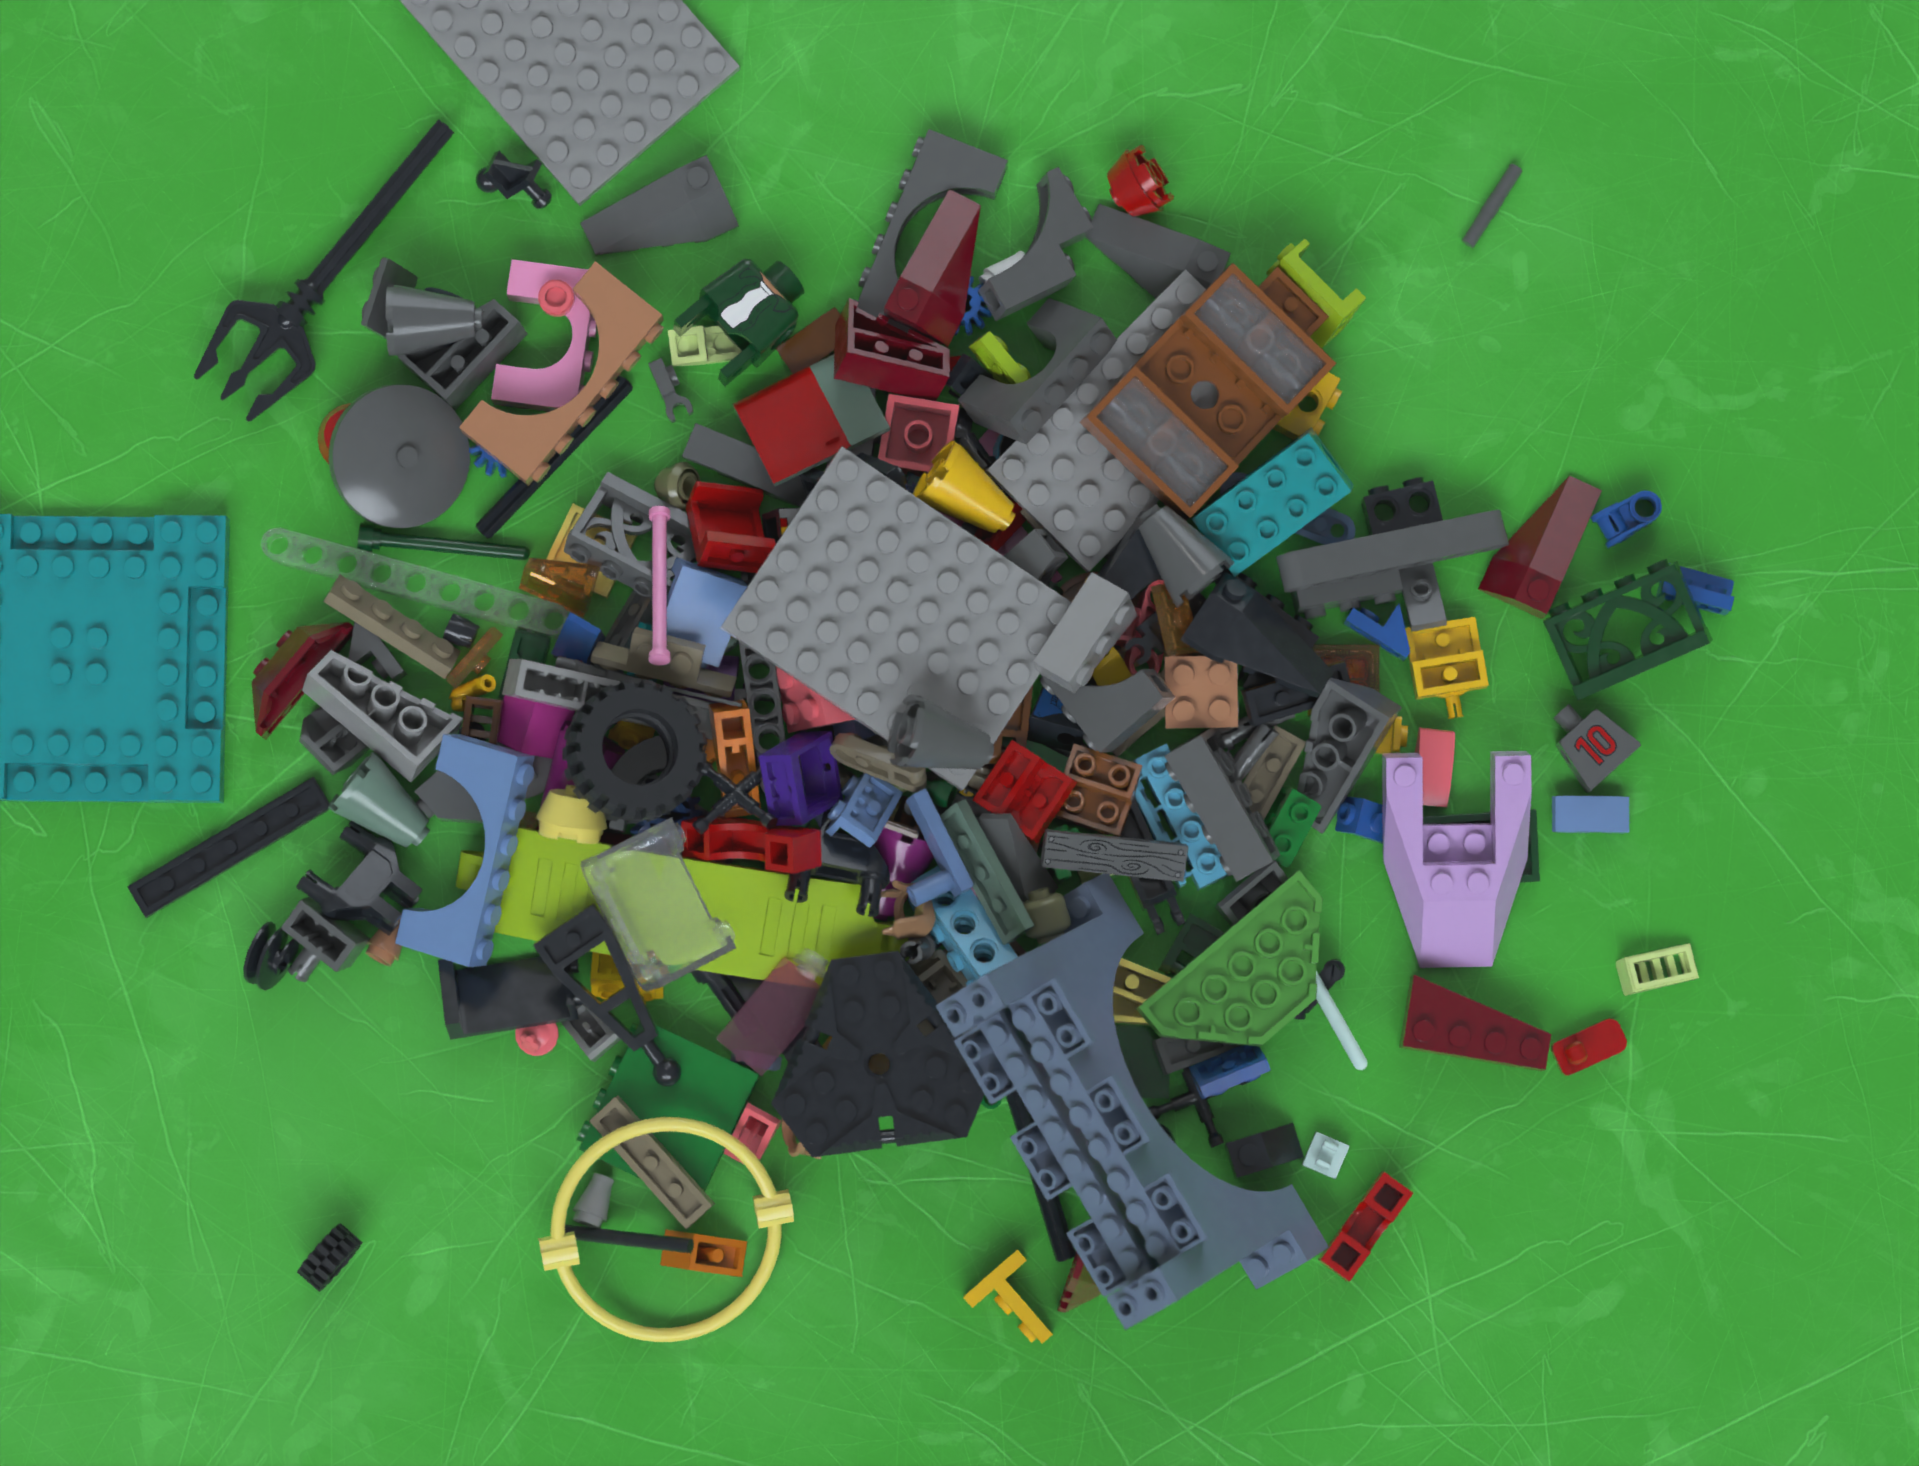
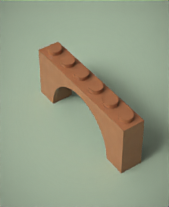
[459,261,664,486]

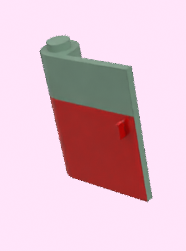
[733,354,891,487]

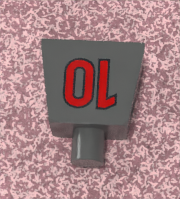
[1553,704,1641,793]

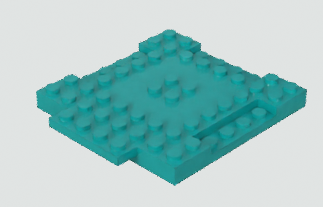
[0,514,230,803]

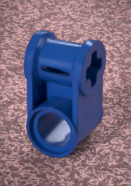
[1590,490,1662,549]

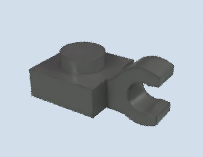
[648,358,694,423]

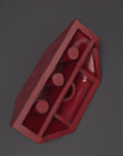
[252,622,354,740]

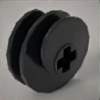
[243,921,299,990]

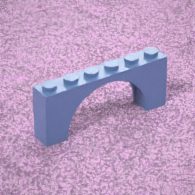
[395,734,535,967]

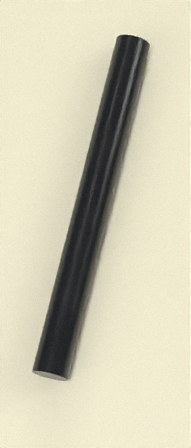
[565,1224,694,1253]

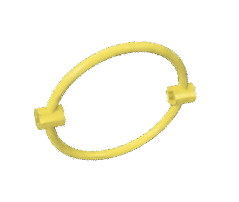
[538,1117,794,1342]

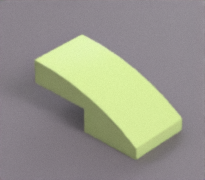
[668,325,742,366]

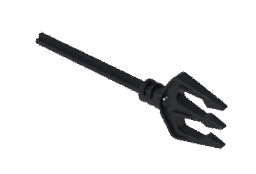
[194,119,454,422]

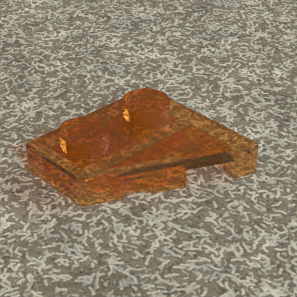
[519,557,600,618]

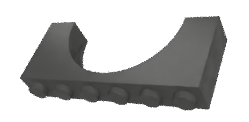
[853,129,1008,342]
[1004,529,1176,752]

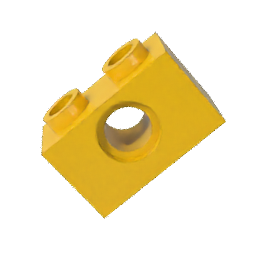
[1273,372,1342,440]

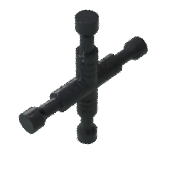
[692,760,778,835]
[1147,1066,1250,1148]

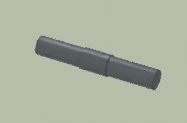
[1462,164,1522,248]

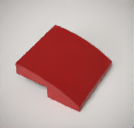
[972,740,1077,843]

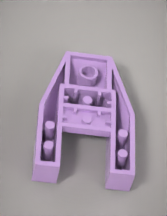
[1382,751,1532,968]

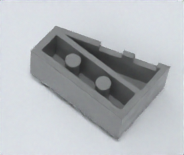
[1033,572,1137,694]

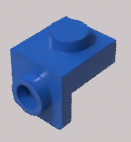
[1335,797,1383,844]

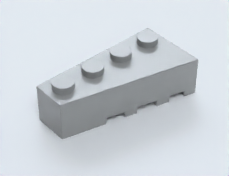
[302,650,463,783]

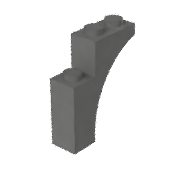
[978,167,1094,321]

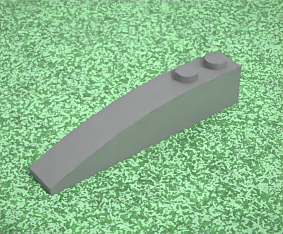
[502,659,714,740]

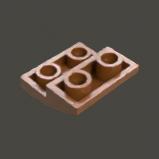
[1054,743,1143,837]

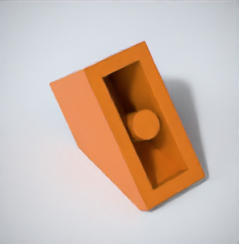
[660,1229,747,1277]

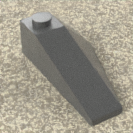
[581,155,739,256]
[1085,204,1231,299]
[1297,678,1402,834]

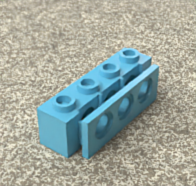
[1133,743,1229,891]
[908,866,1018,986]

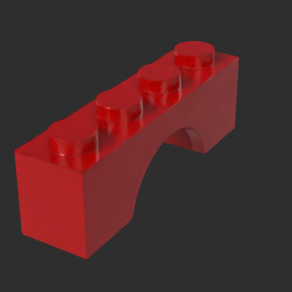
[681,815,822,874]

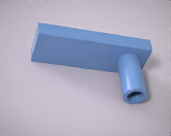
[906,788,974,907]

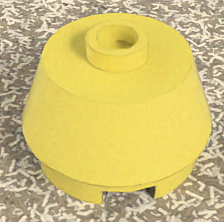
[536,785,607,844]

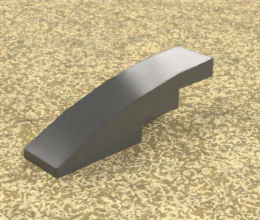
[682,423,807,508]

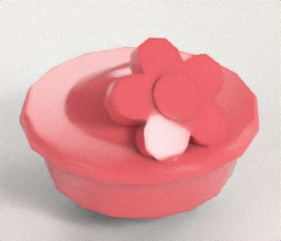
[515,1023,559,1056]

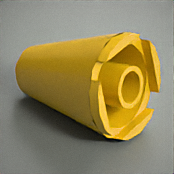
[913,441,1015,533]

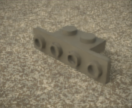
[591,627,737,698]

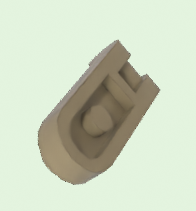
[829,732,927,792]

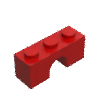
[1318,1172,1414,1282]

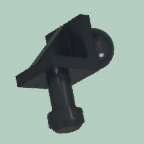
[476,151,552,209]

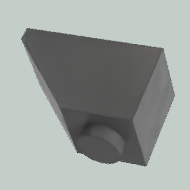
[415,771,483,824]

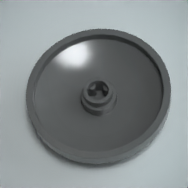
[329,385,470,528]

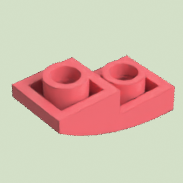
[1415,727,1455,808]

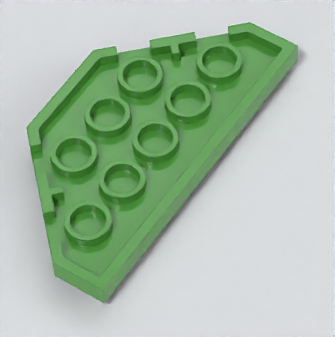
[1136,870,1323,1046]

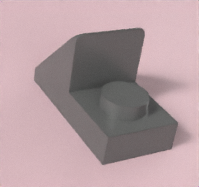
[348,622,407,683]

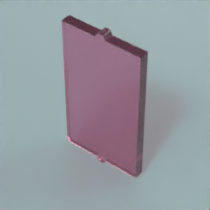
[716,956,820,1076]

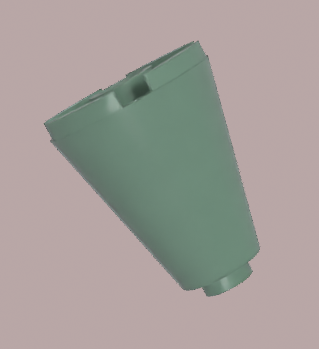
[328,752,430,848]

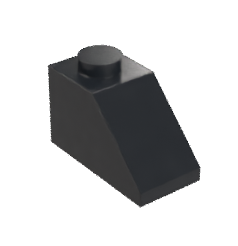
[1224,1123,1304,1178]

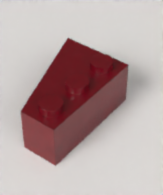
[834,298,950,401]

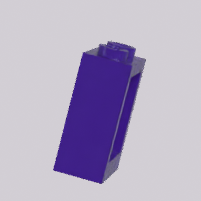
[759,731,843,826]

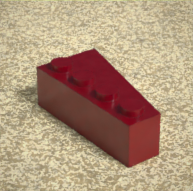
[1399,975,1551,1071]

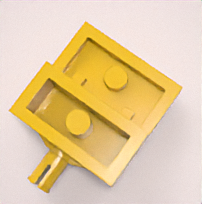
[1405,617,1489,719]

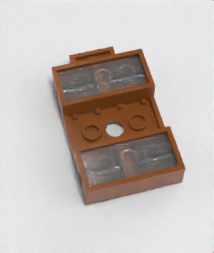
[1079,263,1336,521]

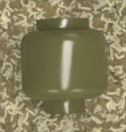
[1023,887,1071,944]

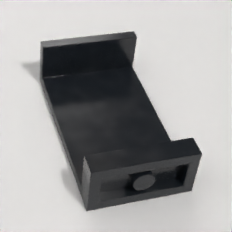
[438,956,584,1040]

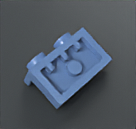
[826,772,903,848]

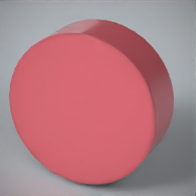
[538,280,575,317]

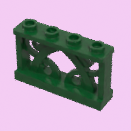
[1543,559,1713,700]

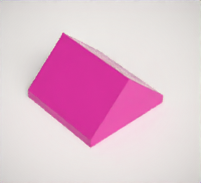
[498,695,575,759]

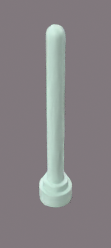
[1316,970,1368,1070]

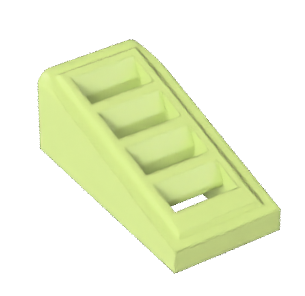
[1616,943,1699,996]

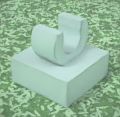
[1302,1132,1349,1179]

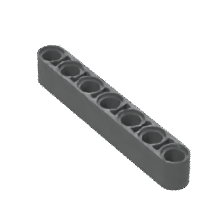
[1276,510,1509,593]

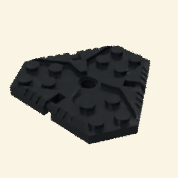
[771,951,985,1157]

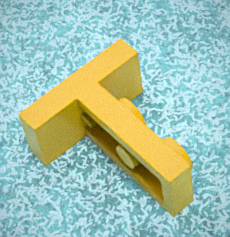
[963,1249,1053,1344]

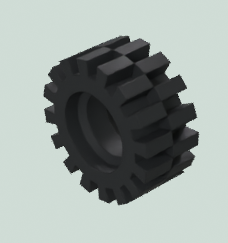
[297,1223,363,1292]

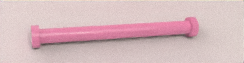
[649,506,671,666]

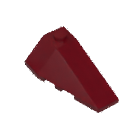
[884,189,981,347]

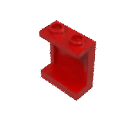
[686,481,776,573]

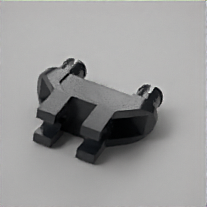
[784,807,890,917]
[296,821,423,936]

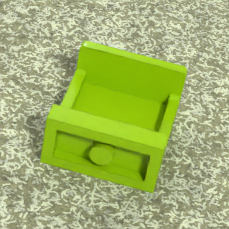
[1266,239,1366,349]

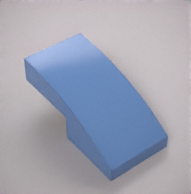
[1552,796,1629,834]

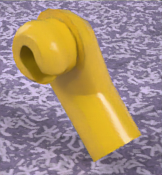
[449,674,496,712]

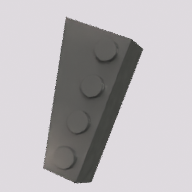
[1165,728,1280,882]

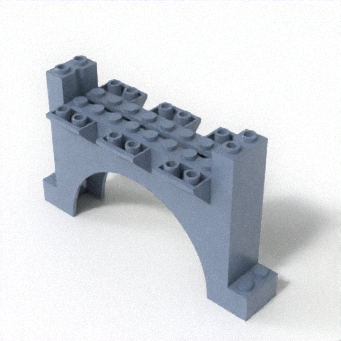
[936,873,1329,1330]

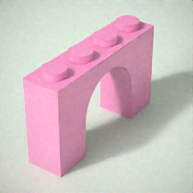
[491,259,598,412]

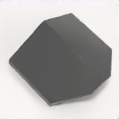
[299,707,370,775]

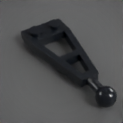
[533,903,682,1086]

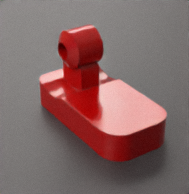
[1551,1019,1627,1076]

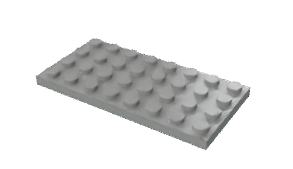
[985,269,1218,573]

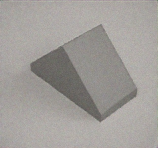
[561,1004,621,1062]

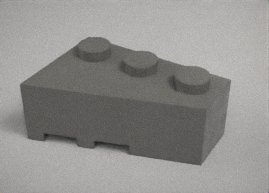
[397,299,528,411]

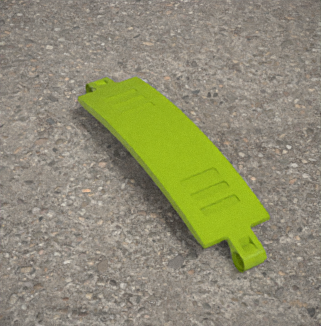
[455,827,909,988]

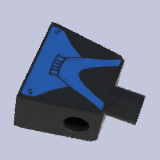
[1027,687,1084,752]

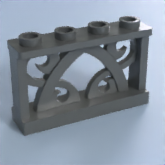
[564,472,718,598]

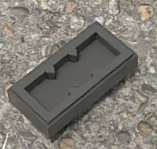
[1399,563,1447,632]

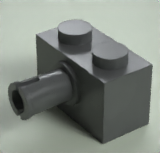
[281,897,371,982]

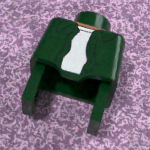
[673,259,805,387]

